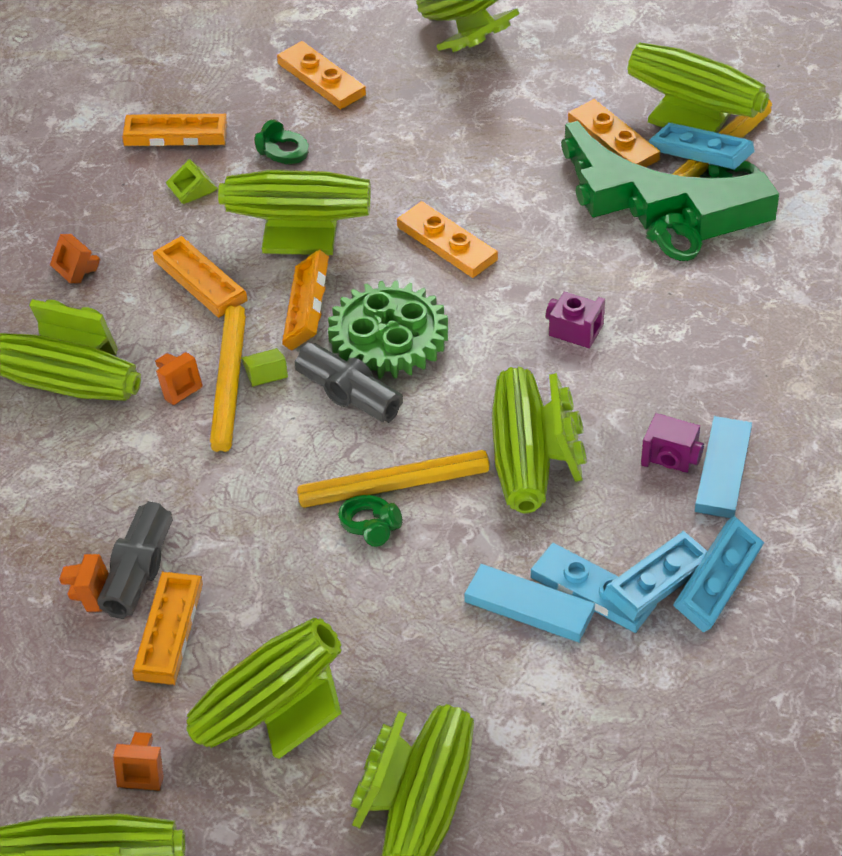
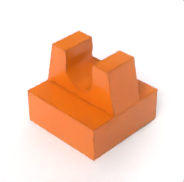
[50,234,100,283]
[155,352,203,406]
[59,554,109,612]
[113,732,164,791]

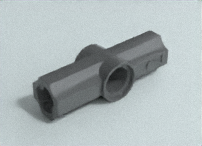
[295,342,403,423]
[97,501,173,619]

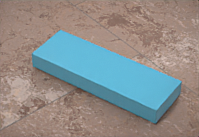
[649,122,755,170]
[695,416,752,518]
[673,516,764,633]
[603,531,707,621]
[464,564,595,643]

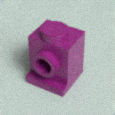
[545,291,605,349]
[641,413,704,473]

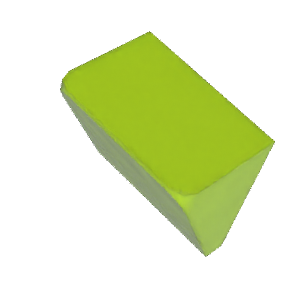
[165,159,218,204]
[241,348,288,387]

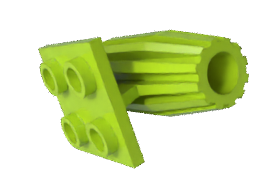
[416,0,520,52]
[627,42,769,133]
[218,170,371,255]
[0,299,141,401]
[492,367,587,513]
[186,617,342,759]
[350,704,474,856]
[0,814,185,856]

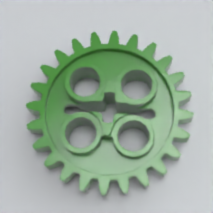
[328,280,448,379]

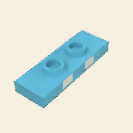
[530,543,657,633]

